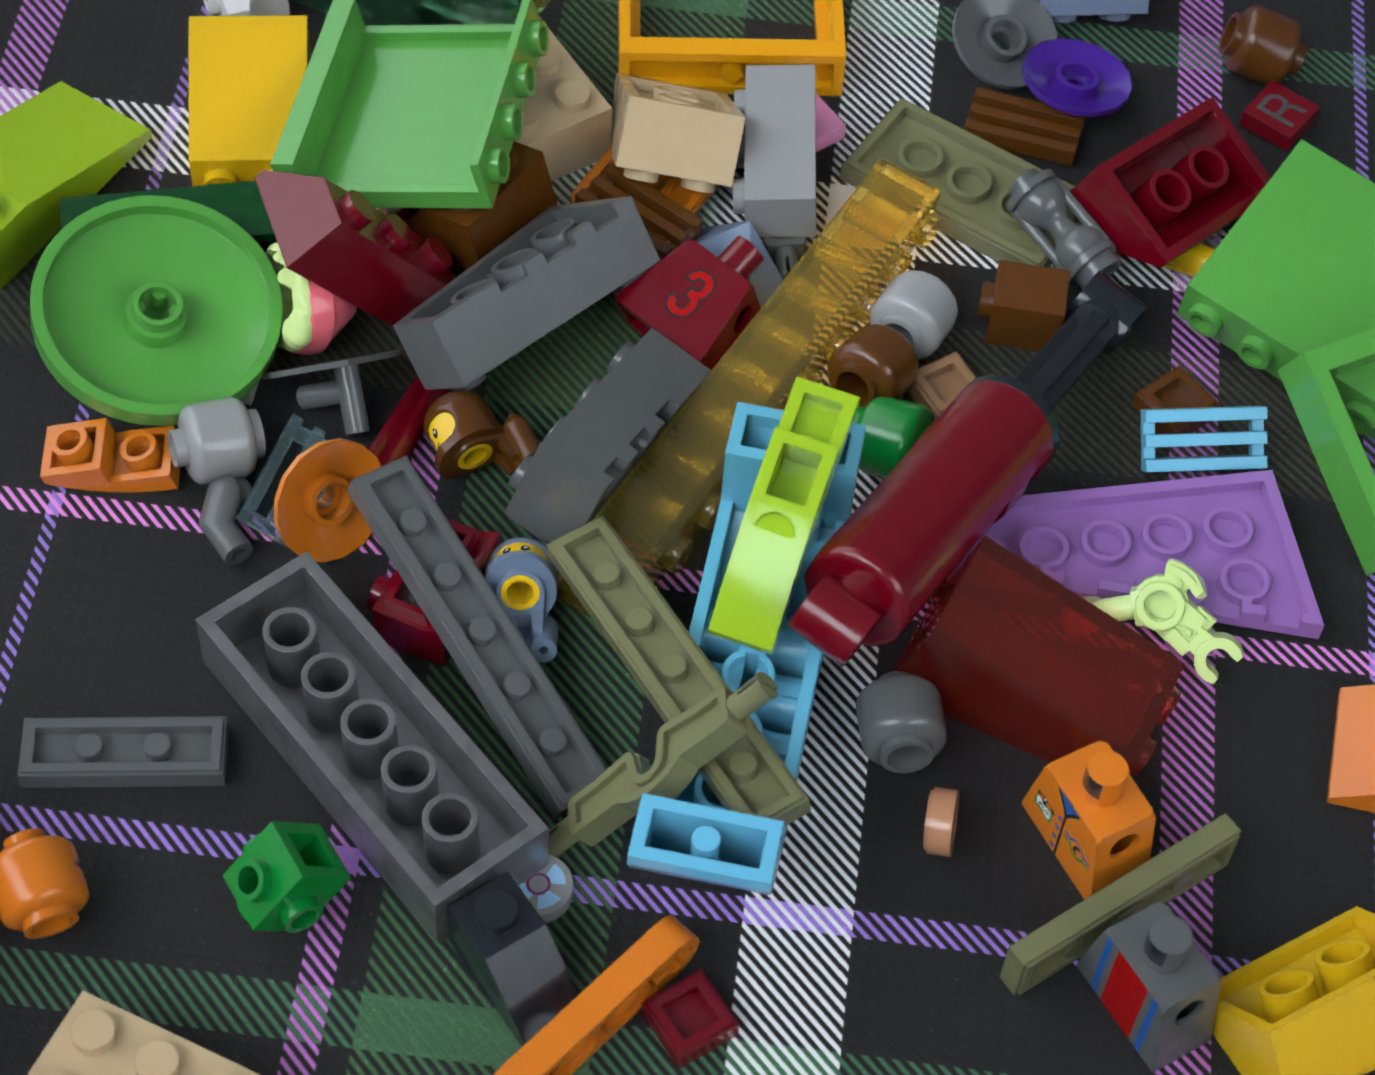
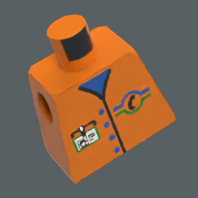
[1022,741,1156,900]

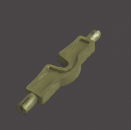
[549,672,778,858]

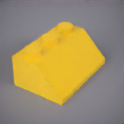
[1212,906,1375,1075]

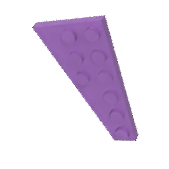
[948,470,1325,639]

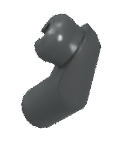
[199,475,253,566]

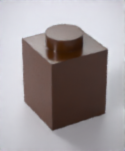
[977,260,1070,351]

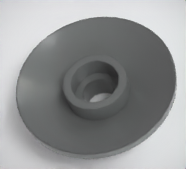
[952,0,1058,90]

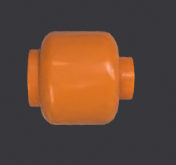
[0,828,89,939]

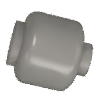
[869,270,958,360]
[167,397,266,485]

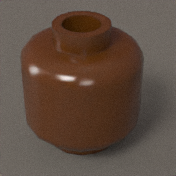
[1219,5,1307,86]
[827,324,918,408]

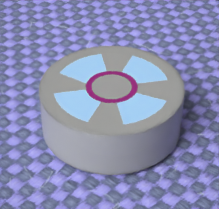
[519,855,573,923]

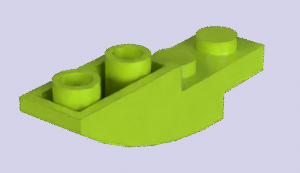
[708,376,860,655]

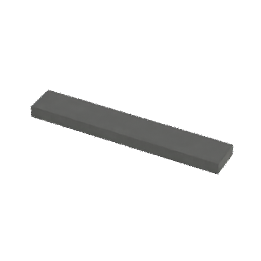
[346,456,607,819]

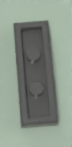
[17,716,229,788]

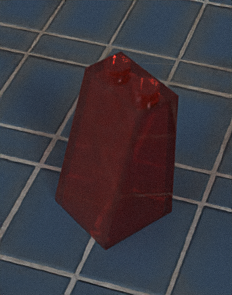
[891,535,1185,776]

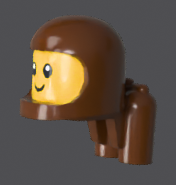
[423,390,540,479]

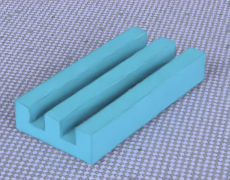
[1141,406,1268,472]

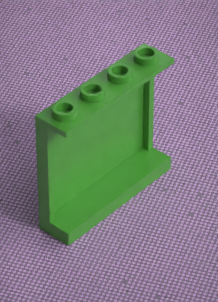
[270,0,549,209]
[1177,139,1375,440]

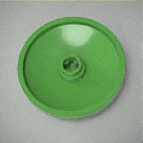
[30,195,283,426]

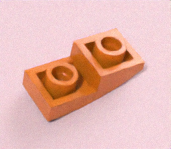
[40,418,180,493]

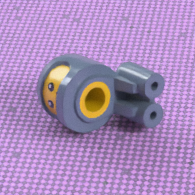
[484,537,559,663]

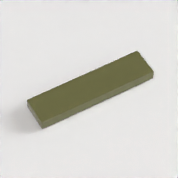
[999,813,1241,996]

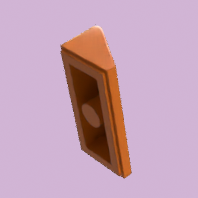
[1326,685,1375,813]

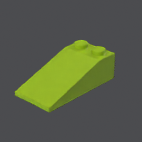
[0,81,152,290]

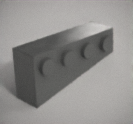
[393,196,660,392]
[504,328,712,544]

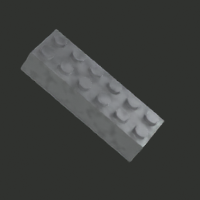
[195,551,549,944]

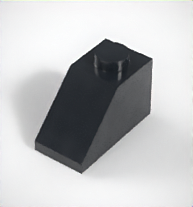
[448,871,578,1047]

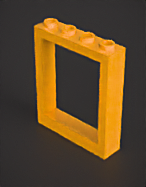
[618,0,846,96]

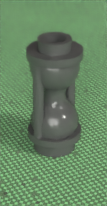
[1006,168,1121,289]

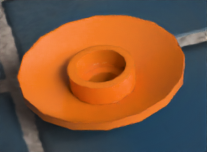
[274,438,382,563]

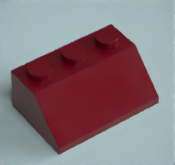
[1070,97,1271,268]
[255,170,454,326]

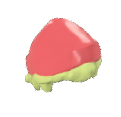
[265,242,357,355]

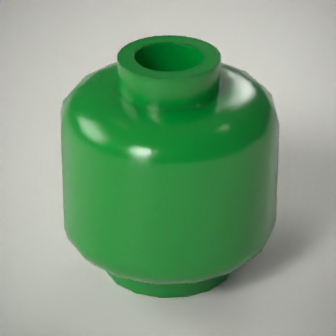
[853,396,936,479]

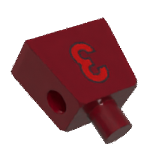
[615,236,764,388]

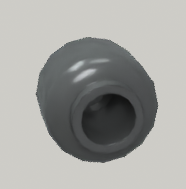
[856,671,947,774]

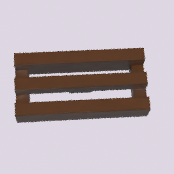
[964,87,1086,167]
[575,162,703,263]

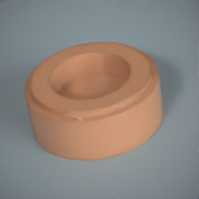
[923,787,959,857]

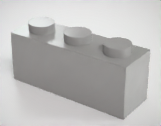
[733,64,816,238]

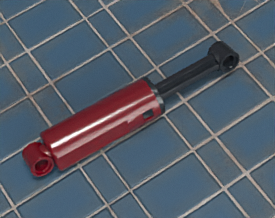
[788,271,1148,668]

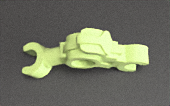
[1062,558,1244,684]

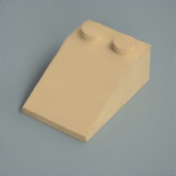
[612,73,746,193]

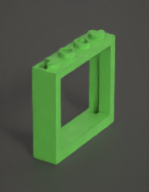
[1277,327,1375,576]

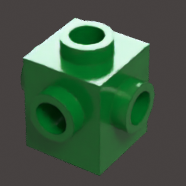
[222,821,351,933]

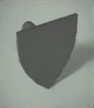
[262,349,407,435]

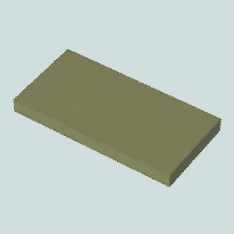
[840,97,1082,267]

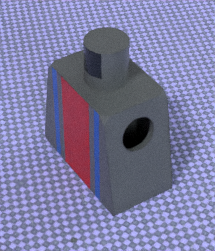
[1077,901,1221,1073]

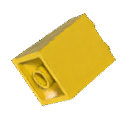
[189,15,311,186]

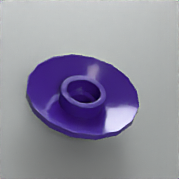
[1022,38,1133,117]

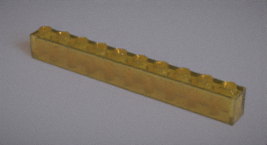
[556,158,941,618]

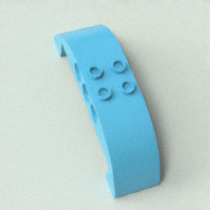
[627,402,866,895]

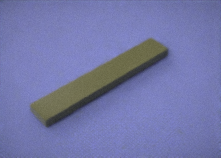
[546,515,811,827]

